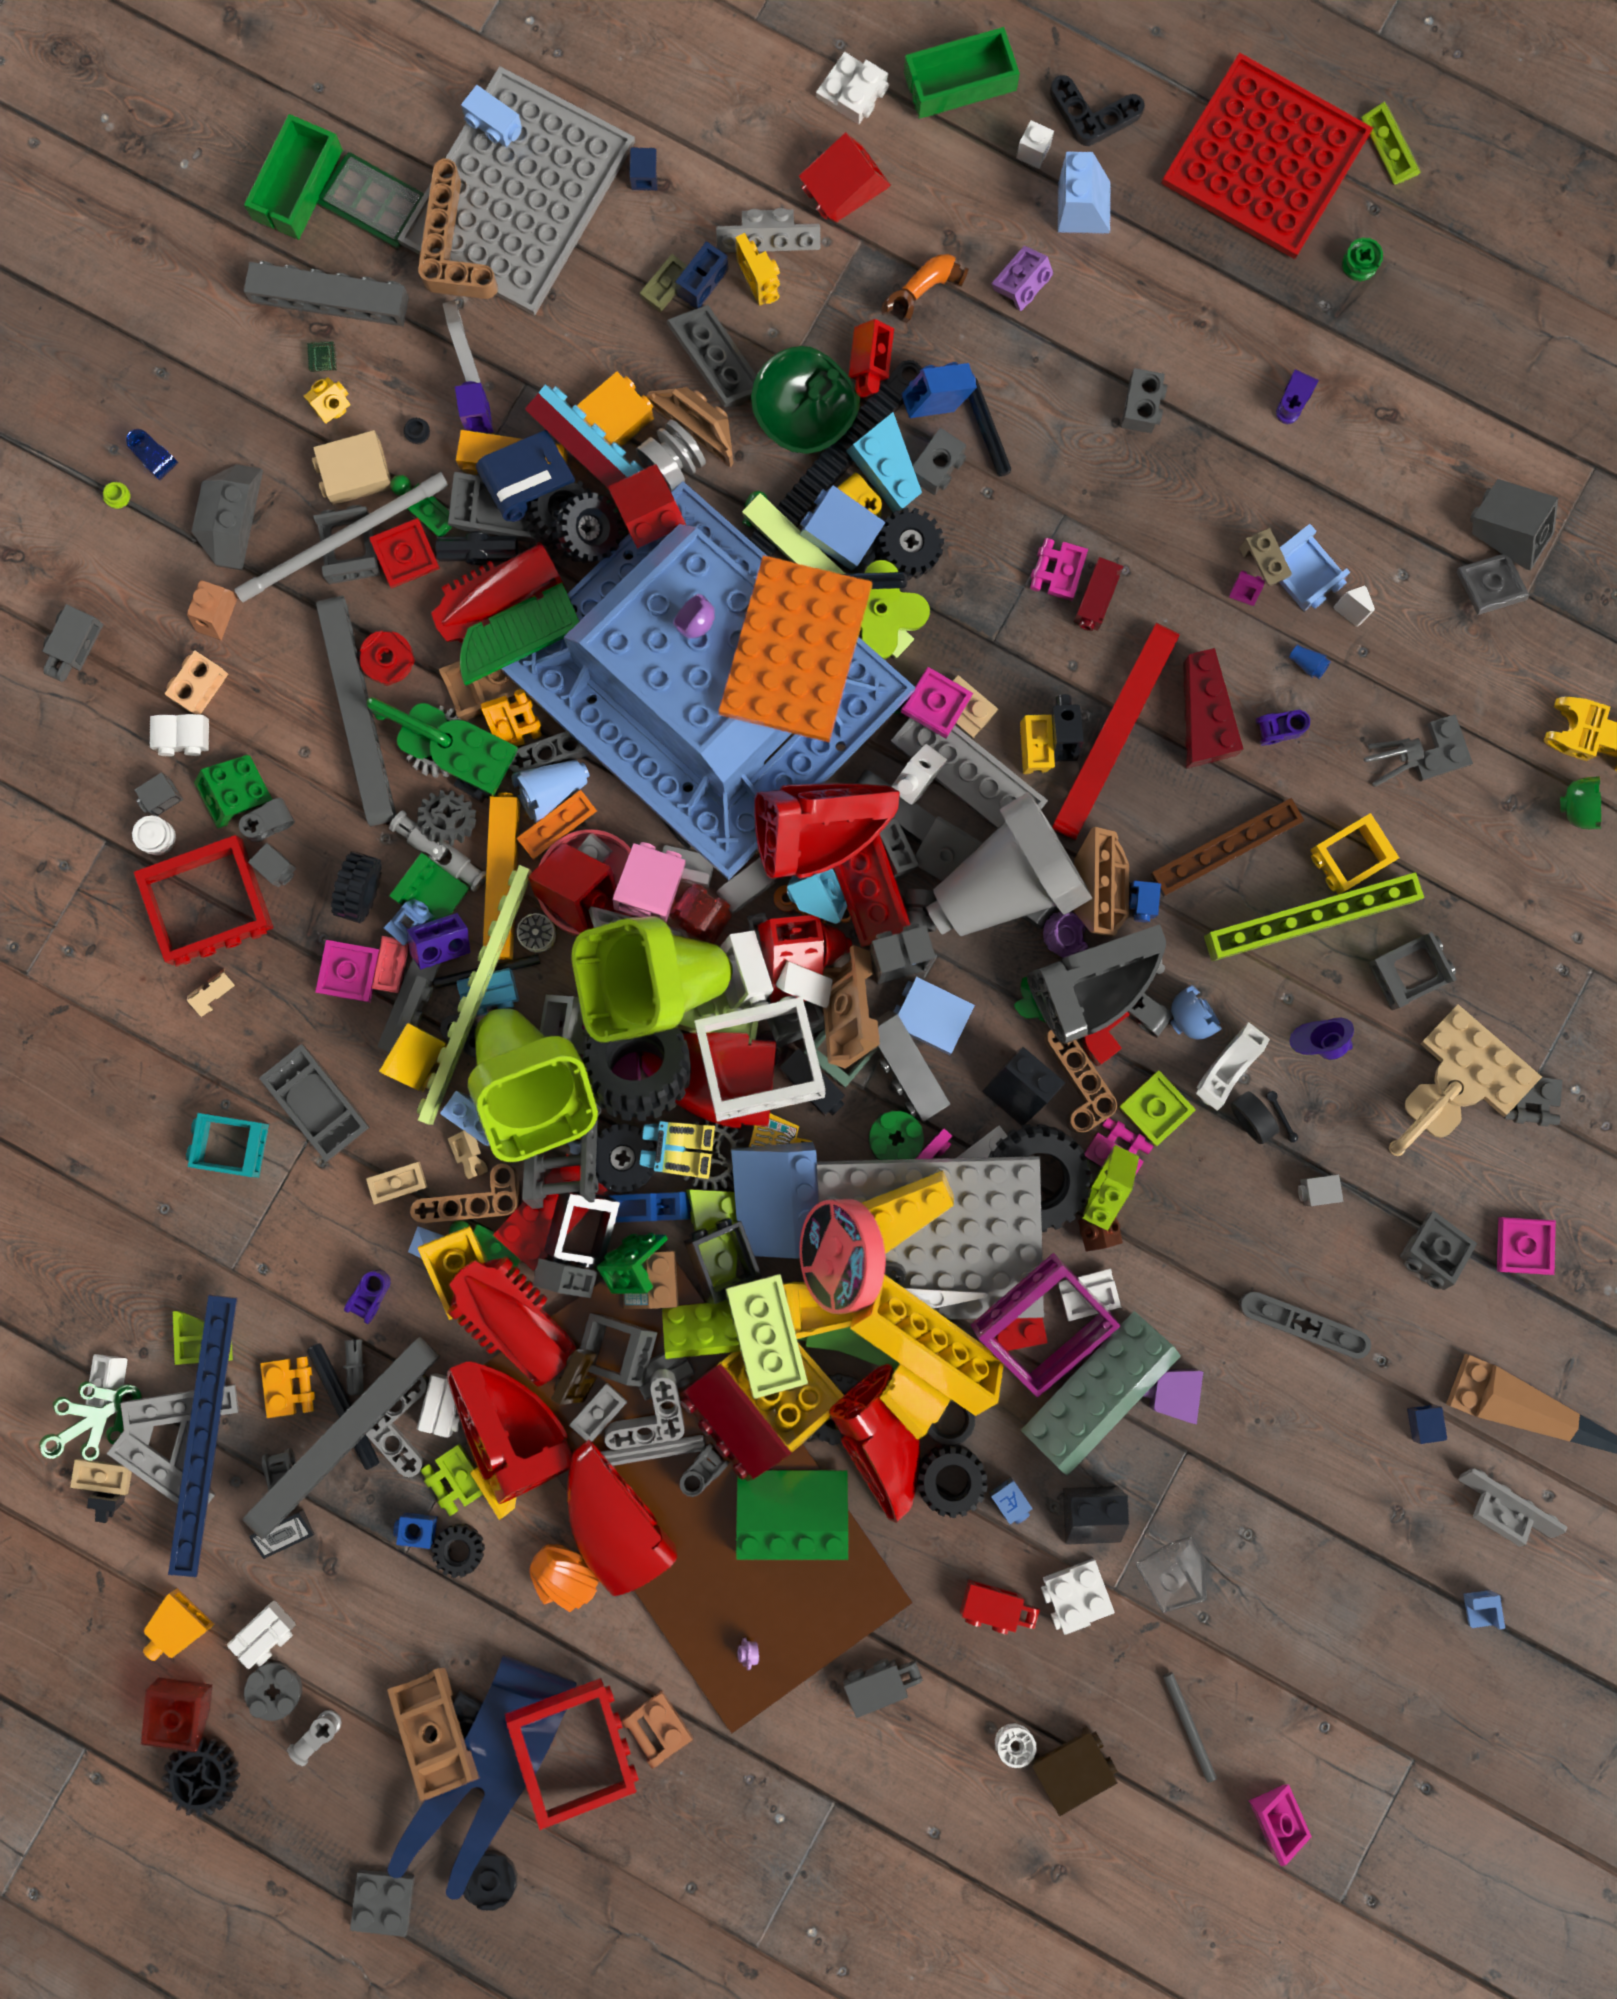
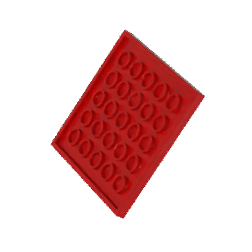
[1161,52,1373,259]

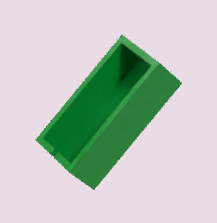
[904,27,1020,119]
[244,114,343,240]

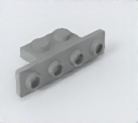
[716,208,820,253]
[1458,1468,1567,1547]

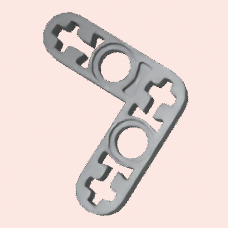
[443,300,481,383]
[605,1369,684,1450]
[366,1375,429,1477]

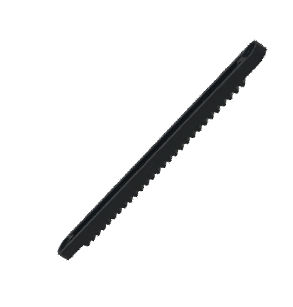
[749,360,922,557]

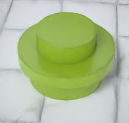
[103,482,130,509]

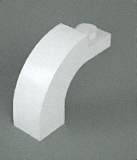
[1196,1022,1270,1111]

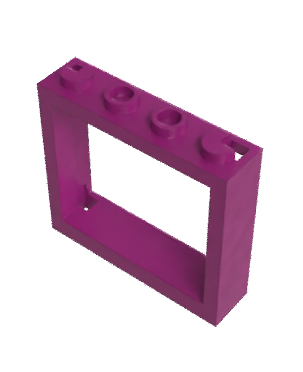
[971,1253,1120,1398]

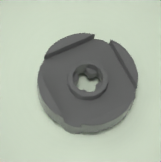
[244,1661,302,1721]

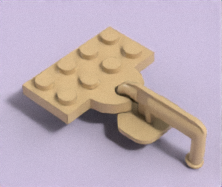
[1389,1004,1542,1156]

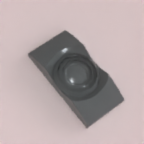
[448,472,558,543]
[259,1044,370,1162]

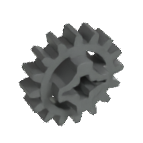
[417,790,476,846]

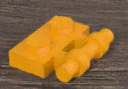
[481,689,542,746]
[260,1356,315,1418]

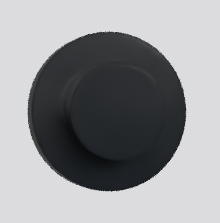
[404,418,430,444]

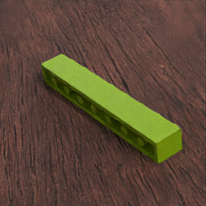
[1204,872,1424,962]

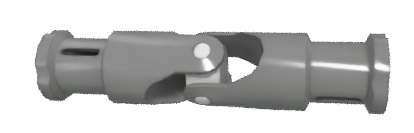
[389,810,486,892]

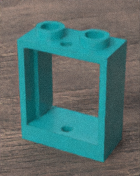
[186,1113,269,1178]

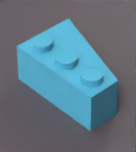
[846,412,922,512]

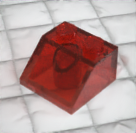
[141,1677,213,1752]

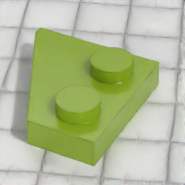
[173,1311,233,1365]

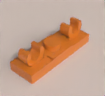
[517,790,597,859]

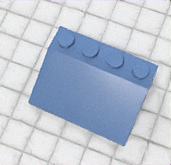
[731,1142,819,1258]

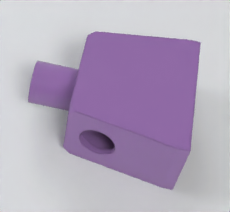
[1143,1369,1203,1424]

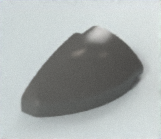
[1027,924,1166,1044]

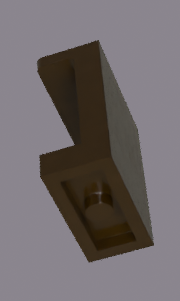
[1030,1726,1118,1817]

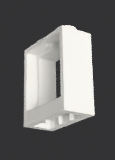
[720,931,773,1010]

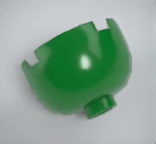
[1560,776,1601,830]

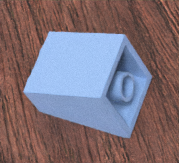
[1058,152,1110,233]

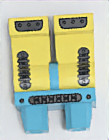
[640,1122,715,1179]

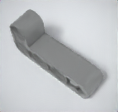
[716,857,783,914]

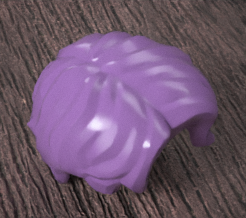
[1043,912,1088,958]

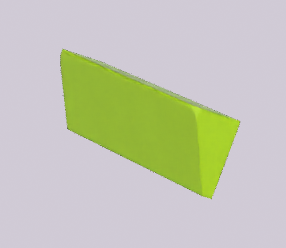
[1361,102,1421,185]

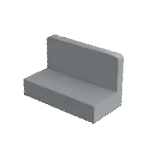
[663,845,714,888]

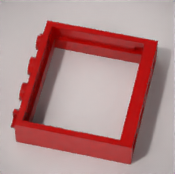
[134,835,274,967]
[505,1678,639,1830]

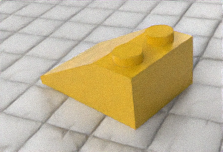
[379,1023,448,1092]
[418,1226,488,1320]

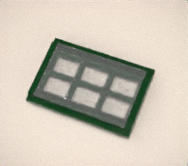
[317,152,424,250]

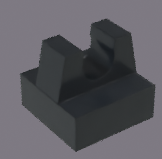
[87,1491,125,1523]

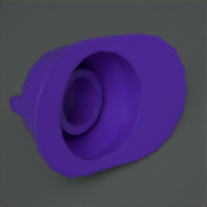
[1289,1017,1354,1060]

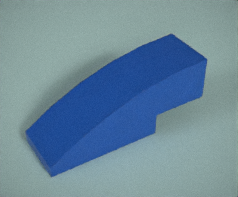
[608,1192,691,1222]

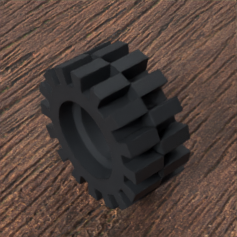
[432,1524,485,1578]

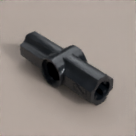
[436,532,519,565]

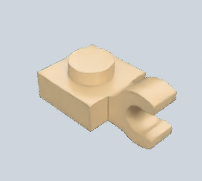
[448,1131,488,1179]

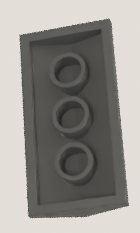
[666,305,757,407]

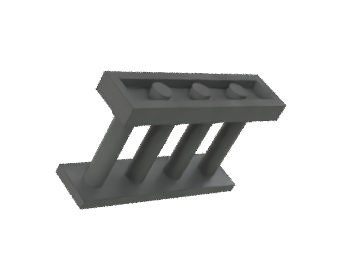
[522,1098,601,1209]

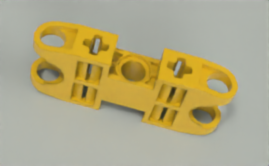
[1544,697,1617,771]

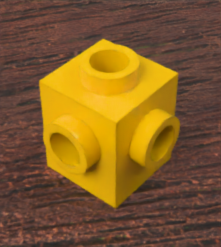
[303,377,351,424]

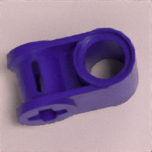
[1276,369,1319,424]
[1255,710,1310,746]
[344,1270,391,1324]

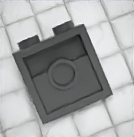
[1400,1210,1477,1290]

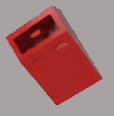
[758,915,824,1003]

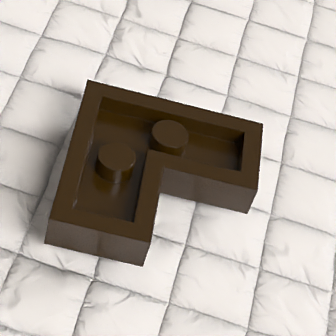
[551,1349,597,1405]

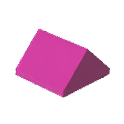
[1249,1784,1312,1866]

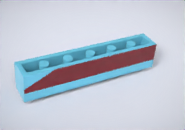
[525,385,643,489]

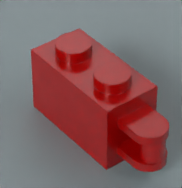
[848,319,894,398]
[960,1579,1040,1634]

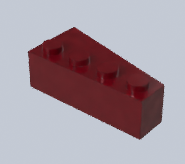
[1183,648,1244,769]

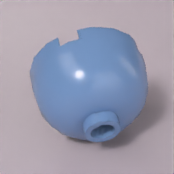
[1170,985,1222,1040]

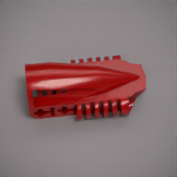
[431,542,567,644]
[447,1257,576,1387]

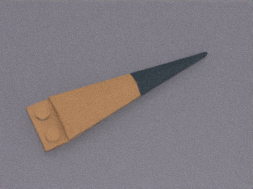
[1446,1354,1617,1454]

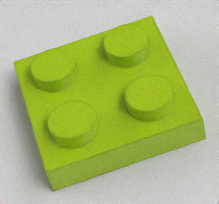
[1119,1070,1196,1147]

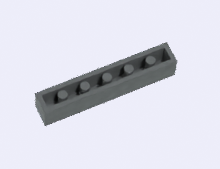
[244,261,409,327]

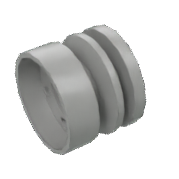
[636,419,706,492]

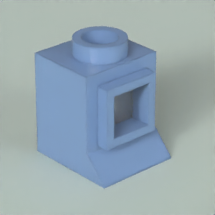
[384,899,434,946]

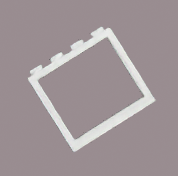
[694,996,825,1121]

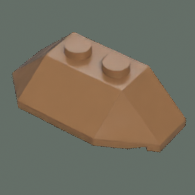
[647,387,733,467]
[1074,827,1129,937]

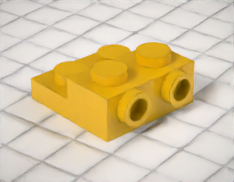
[735,233,780,306]

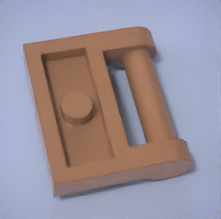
[621,1690,693,1769]

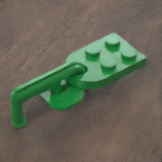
[366,697,518,796]

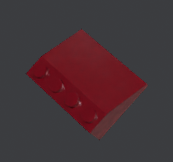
[679,1363,792,1482]

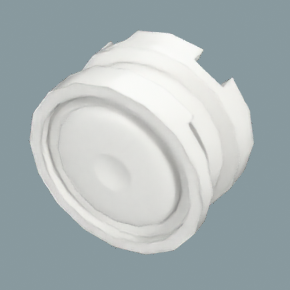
[132,815,176,856]

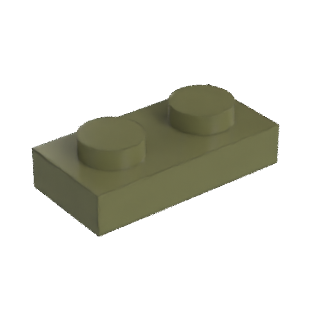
[640,254,688,313]

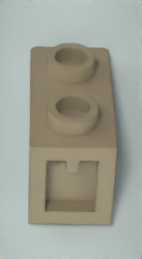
[1239,528,1292,586]

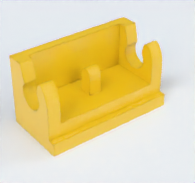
[1020,715,1055,774]

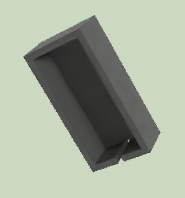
[869,923,936,985]

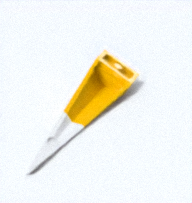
[783,1282,988,1339]

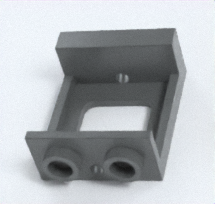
[313,505,381,584]
[1368,932,1457,1010]

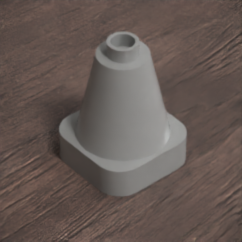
[926,792,1093,936]

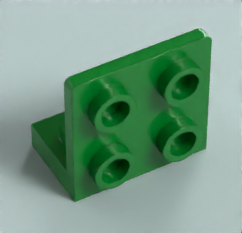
[194,755,272,829]
[390,852,469,922]
[597,1233,668,1294]

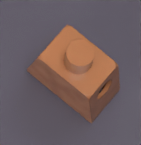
[187,580,238,640]

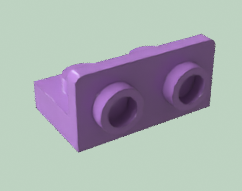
[992,246,1053,311]

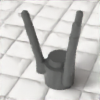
[1363,738,1424,787]

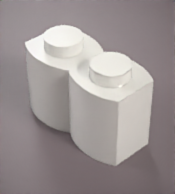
[150,714,209,756]

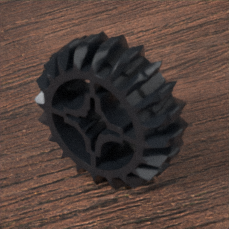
[162,1737,240,1818]

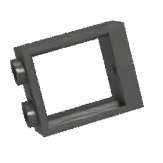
[579,1313,657,1387]

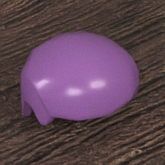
[673,594,715,639]

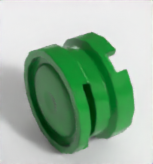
[1342,237,1383,281]

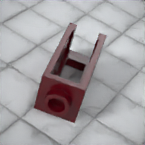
[1074,557,1124,631]

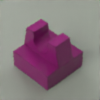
[1229,570,1265,606]

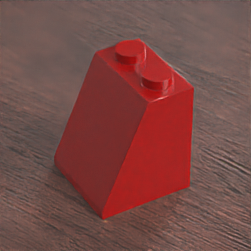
[799,132,891,222]
[608,464,686,549]
[528,843,617,934]

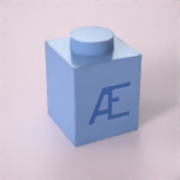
[989,1477,1033,1524]

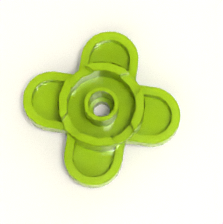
[860,560,930,659]

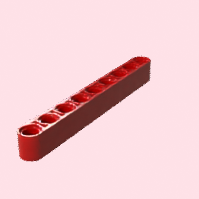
[1052,623,1180,841]

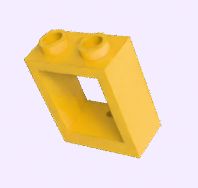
[1310,813,1399,895]

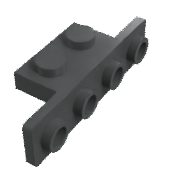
[378,959,441,1052]

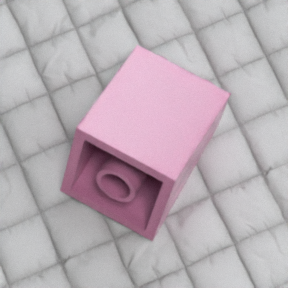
[613,842,686,923]

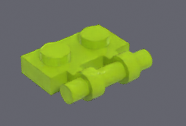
[420,1444,483,1516]

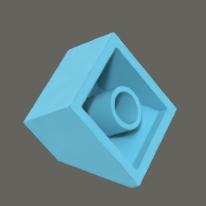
[787,868,847,924]

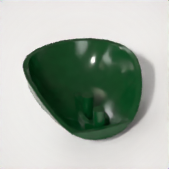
[751,346,860,454]

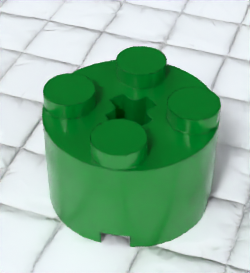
[868,1111,924,1160]

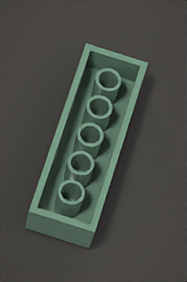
[1021,1311,1181,1476]

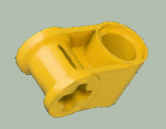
[837,472,882,518]

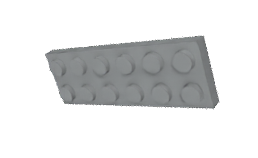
[890,718,1048,829]

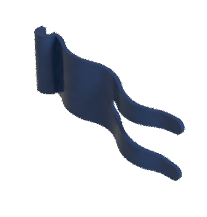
[388,1655,577,1900]

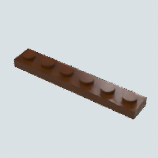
[1151,798,1305,897]

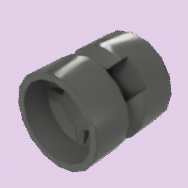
[904,889,937,932]

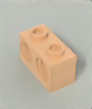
[165,651,228,715]

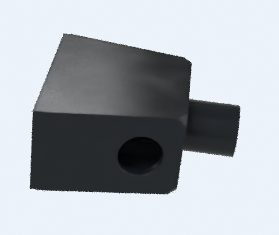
[1051,694,1084,762]

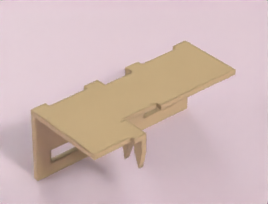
[187,969,235,1017]

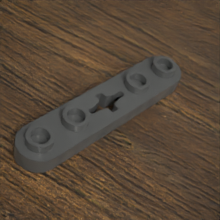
[1239,1291,1371,1359]

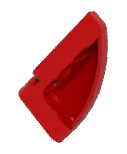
[754,783,900,878]
[641,1032,776,1128]
[447,1362,573,1504]
[829,1364,920,1523]
[567,1439,677,1596]

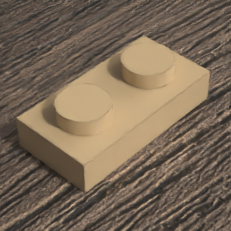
[366,1162,428,1205]
[70,1459,132,1495]

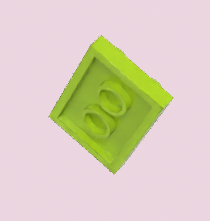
[662,1301,741,1359]

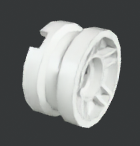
[995,1723,1036,1768]

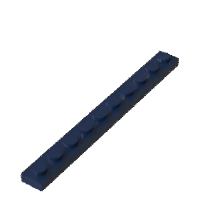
[168,1295,238,1577]

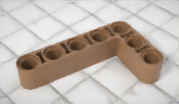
[418,158,498,299]

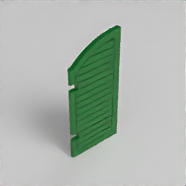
[460,582,580,686]

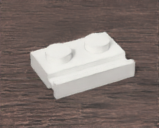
[1057,1269,1121,1321]

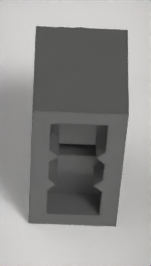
[1121,368,1167,433]
[880,818,919,880]
[532,1259,597,1298]

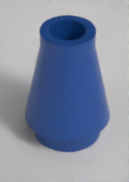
[1289,644,1331,679]

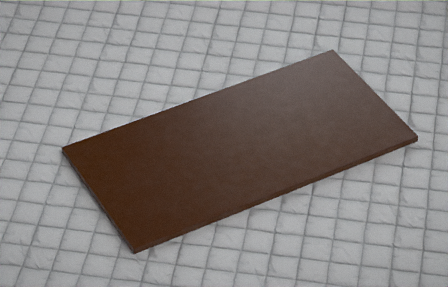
[483,1243,913,1734]

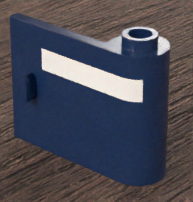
[476,430,575,522]

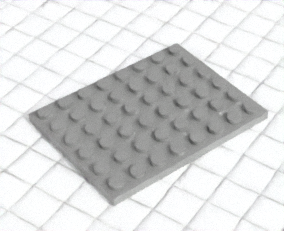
[398,66,635,316]
[817,1156,1044,1319]

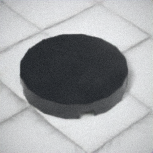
[463,1851,517,1911]

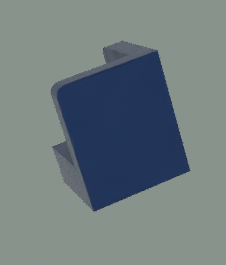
[630,148,658,191]
[1407,1404,1447,1444]

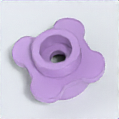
[738,1638,759,1670]

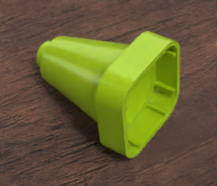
[572,917,733,1042]
[468,1009,598,1162]

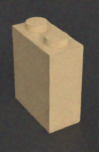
[312,430,391,505]

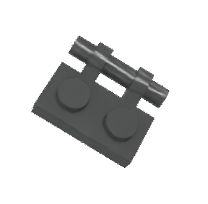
[1503,1077,1563,1127]

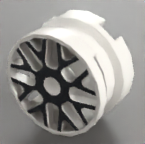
[517,913,557,953]

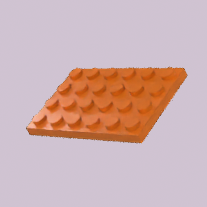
[719,555,872,743]

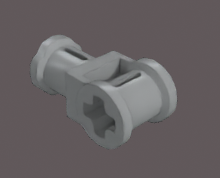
[287,1710,342,1766]

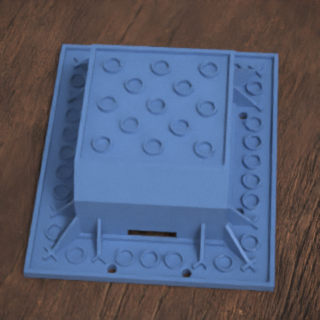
[500,482,915,880]

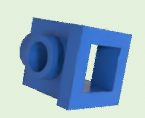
[1129,881,1161,922]

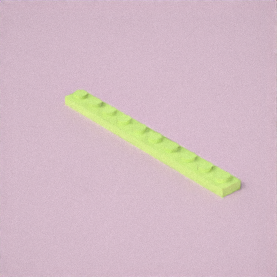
[417,865,532,1125]

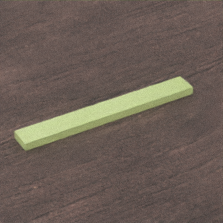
[742,493,914,660]

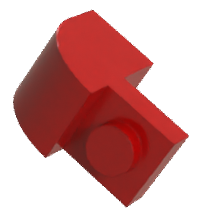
[1081,1012,1130,1066]

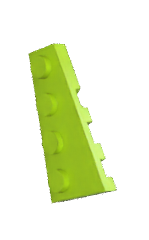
[686,1189,737,1301]

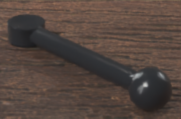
[1266,1091,1298,1143]

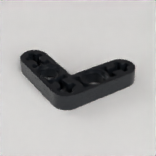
[1050,75,1145,146]

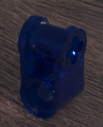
[126,429,179,481]

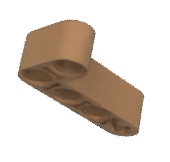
[1045,1029,1117,1133]
[410,1164,520,1223]

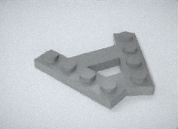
[107,1384,239,1504]

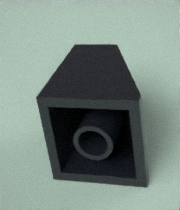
[982,1047,1065,1126]
[1063,1486,1129,1545]

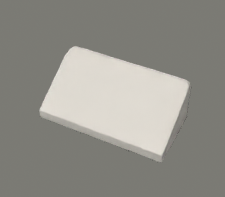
[1333,586,1375,626]
[776,961,832,1008]
[85,1354,127,1413]

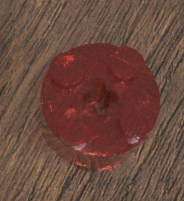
[669,883,732,944]

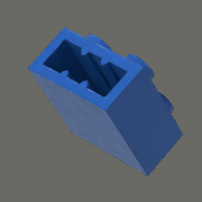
[902,362,977,418]

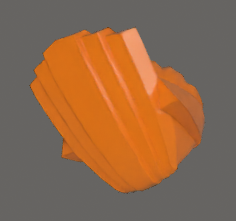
[529,1544,599,1612]

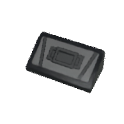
[249,1510,315,1559]

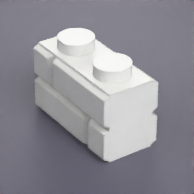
[417,1373,461,1438]
[227,1601,296,1669]

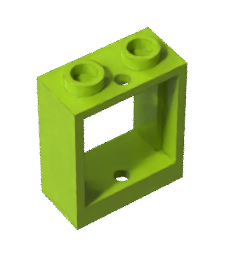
[1083,1145,1139,1231]

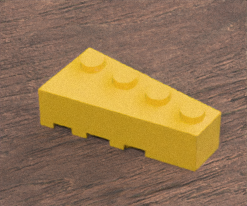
[862,1171,954,1254]

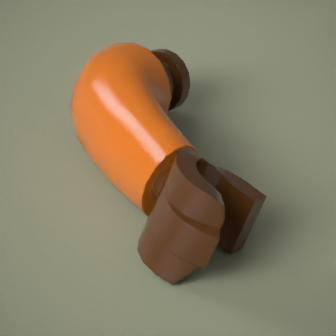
[881,254,969,323]

